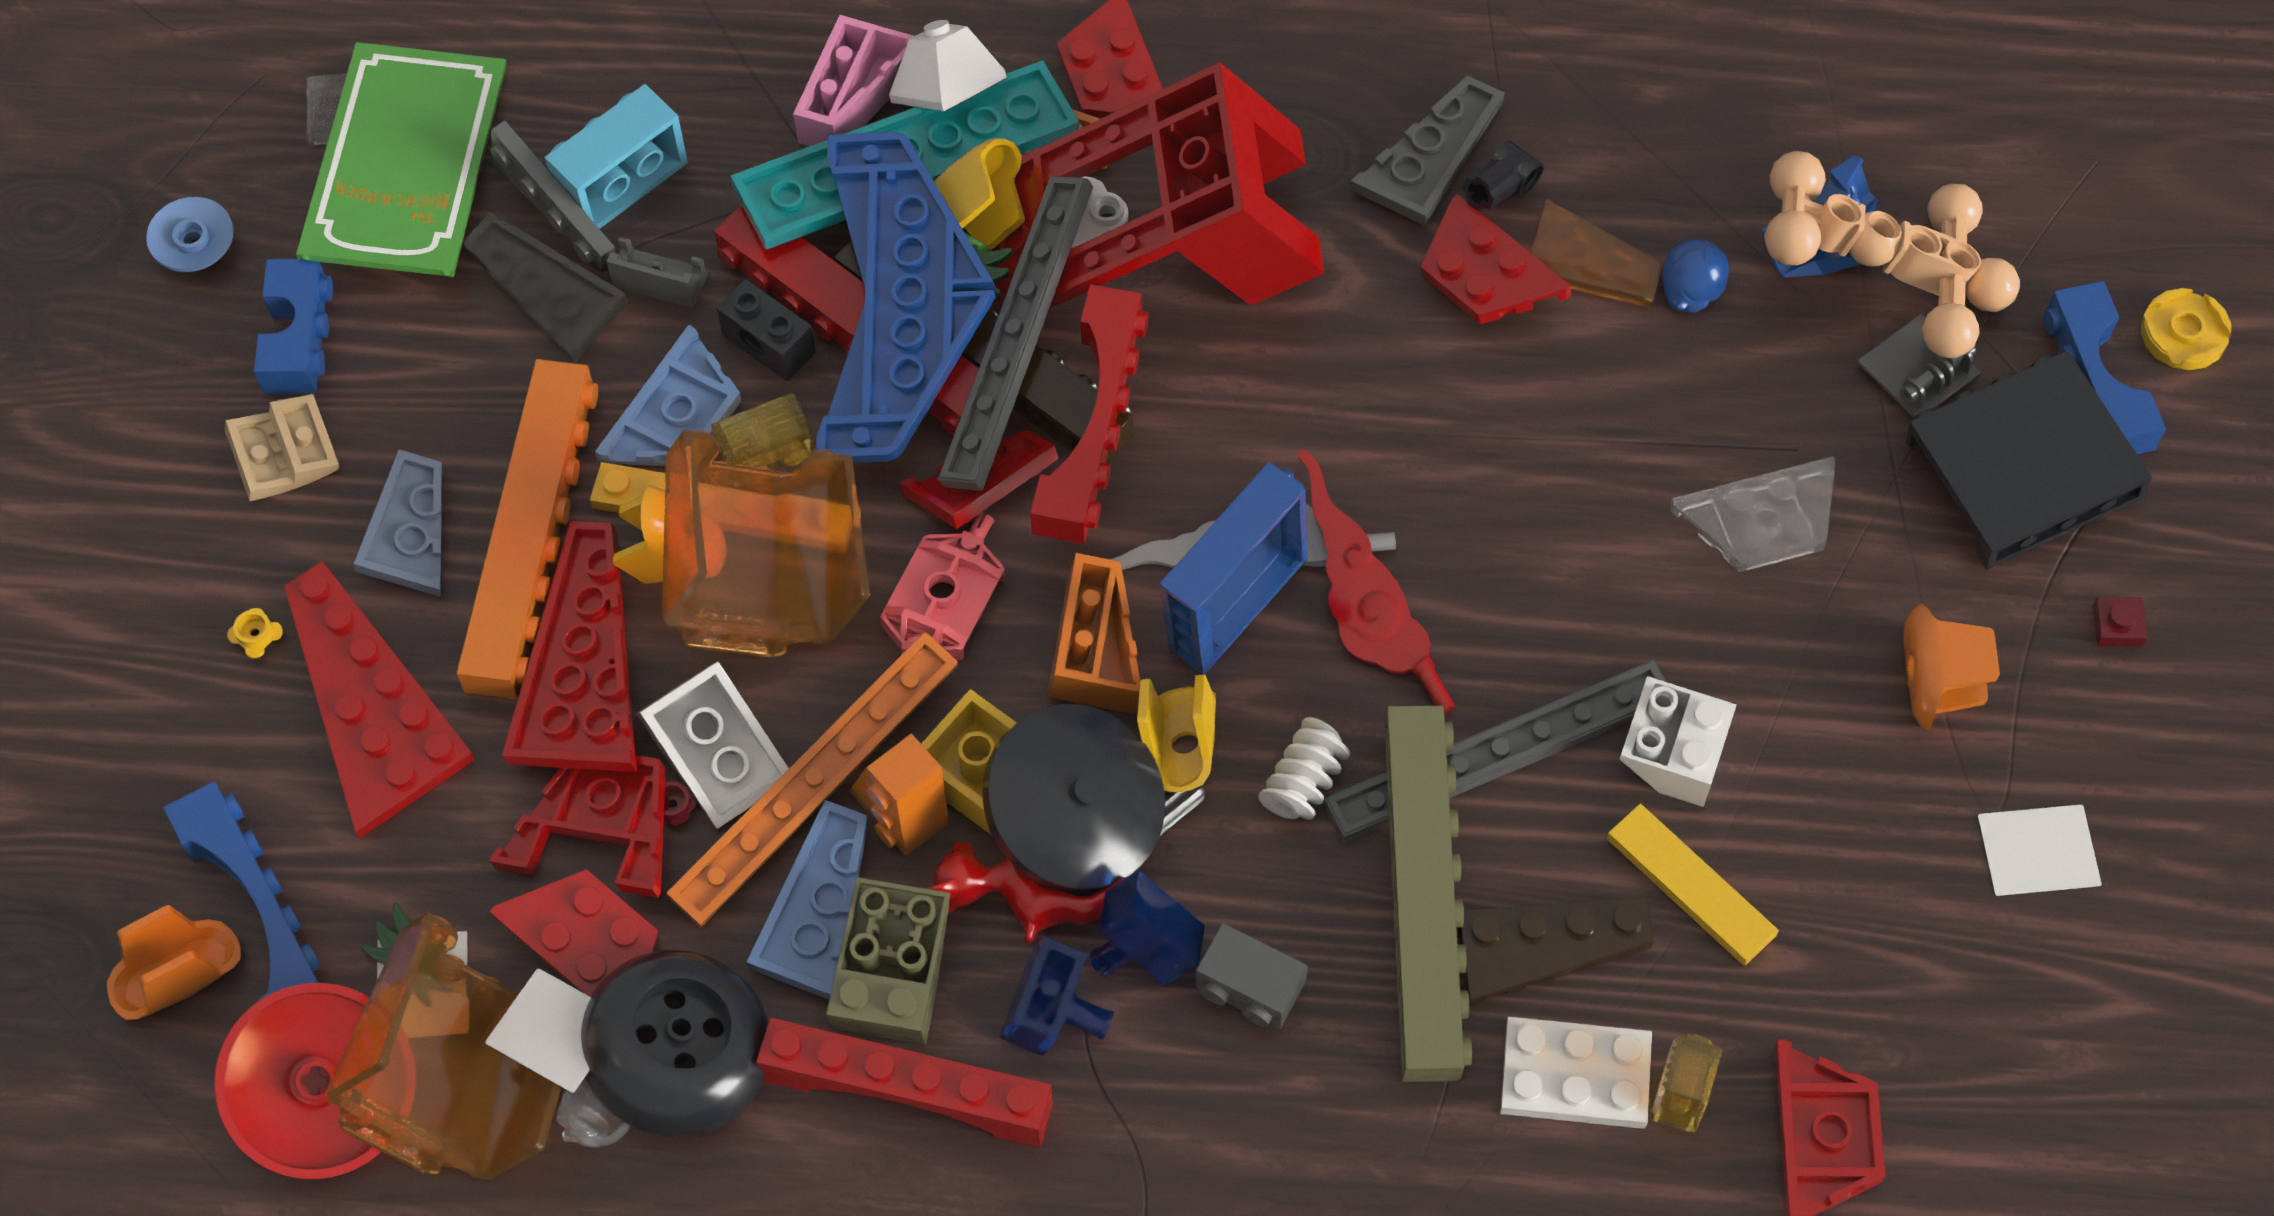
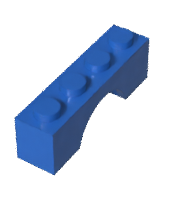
[2043,281,2166,454]

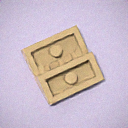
[225,394,339,501]

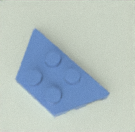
[595,325,741,468]

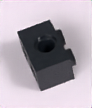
[717,279,816,382]

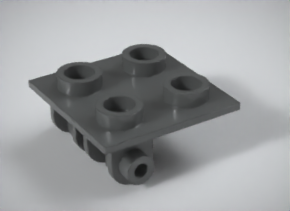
[1857,314,1982,418]

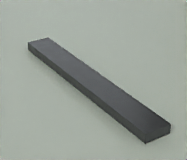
[938,176,1093,491]
[1323,659,1666,843]

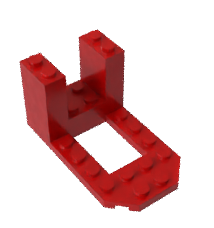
[991,62,1325,309]

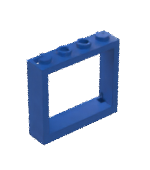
[1159,462,1308,675]

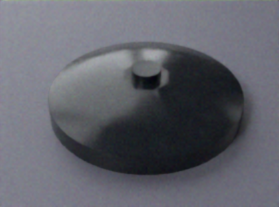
[982,704,1165,892]

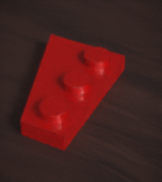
[899,430,1058,529]

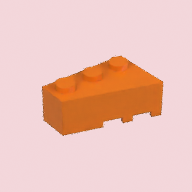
[1047,553,1140,715]
[849,733,949,856]

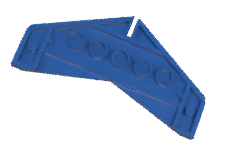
[816,132,996,464]

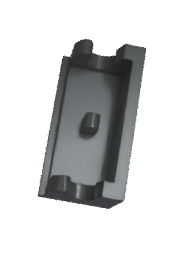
[607,237,709,309]

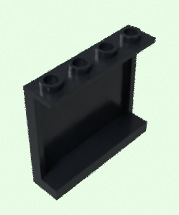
[1906,351,2152,570]

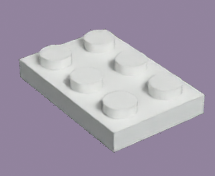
[1500,1016,1652,1129]

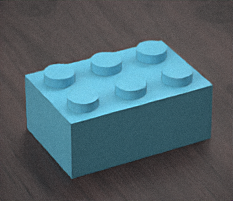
[544,84,688,229]

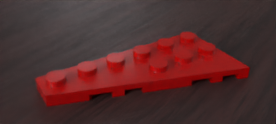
[502,521,637,772]
[284,561,475,839]

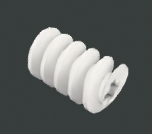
[1259,717,1350,820]

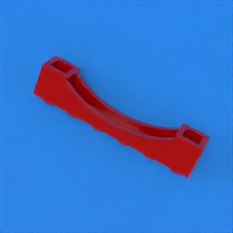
[1030,284,1149,544]
[756,1018,1053,1148]

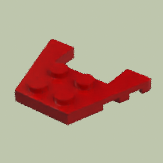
[490,755,666,898]

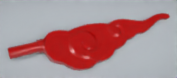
[1297,449,1456,715]

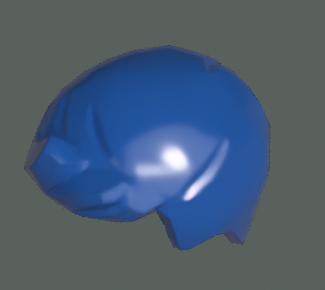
[1661,239,1730,313]

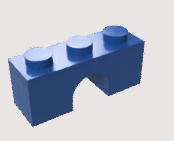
[254,259,333,394]

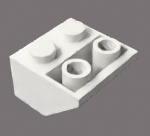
[1620,676,1737,807]

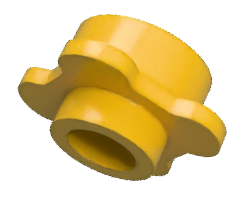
[227,608,283,658]

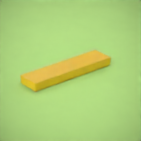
[1607,803,1779,967]

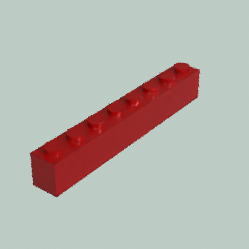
[714,205,979,437]

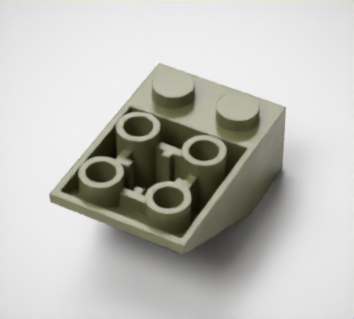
[826,877,951,1045]

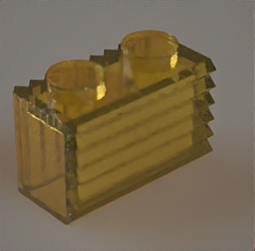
[710,392,816,484]
[1650,1034,1722,1132]

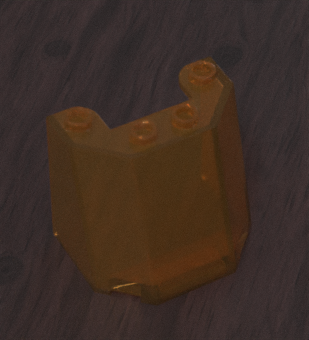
[662,430,870,658]
[326,912,561,1180]

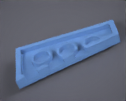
[746,800,869,1000]

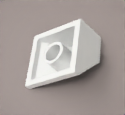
[889,20,1007,111]

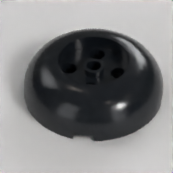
[581,950,769,1136]

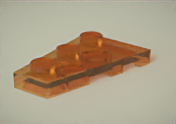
[1531,199,1663,308]

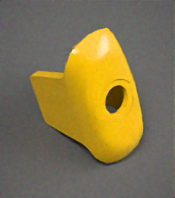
[934,138,1025,250]
[613,485,725,584]
[1137,675,1216,792]

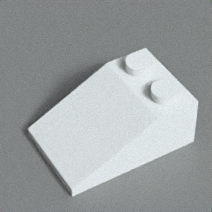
[636,662,789,829]

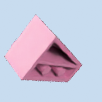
[793,15,914,146]

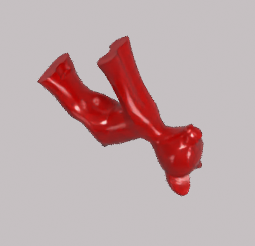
[925,842,1134,943]

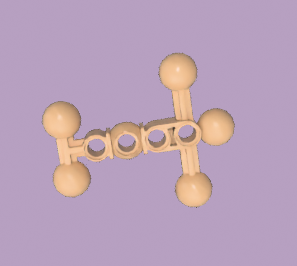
[1764,151,2020,358]

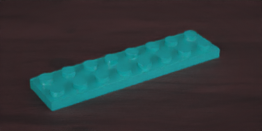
[731,60,1079,250]

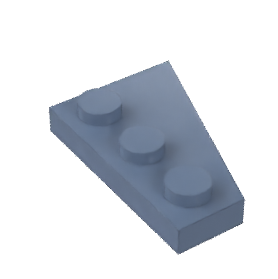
[353,449,442,597]

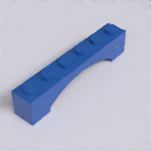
[163,781,330,1000]

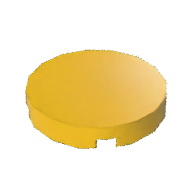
[2140,288,2232,370]

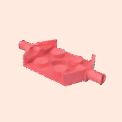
[880,512,1006,660]

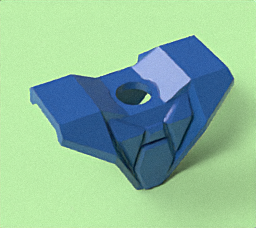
[1761,155,1877,277]

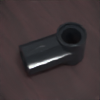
[1462,140,1544,211]

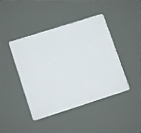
[1978,805,2102,896]
[485,968,591,1093]

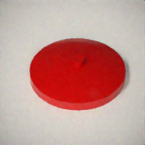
[214,983,414,1179]

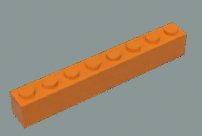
[457,359,598,700]

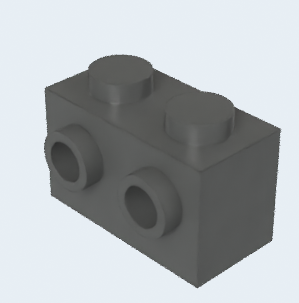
[1196,923,1308,1030]

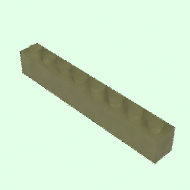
[1384,706,1472,1082]

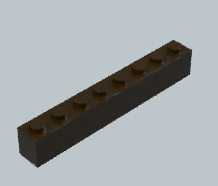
[834,240,1133,463]

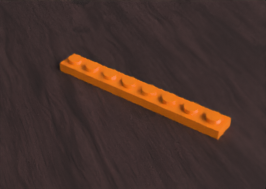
[666,632,958,928]

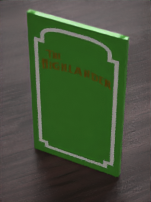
[296,42,507,277]

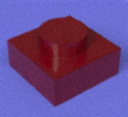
[2093,597,2147,646]

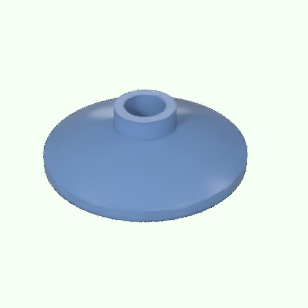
[146,197,234,272]

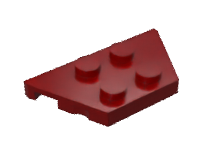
[1057,0,1163,119]
[1420,194,1571,325]
[489,869,658,997]
[1774,1039,1886,1216]

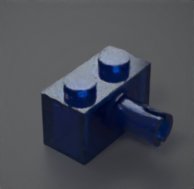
[1090,870,1205,986]
[999,936,1114,1056]

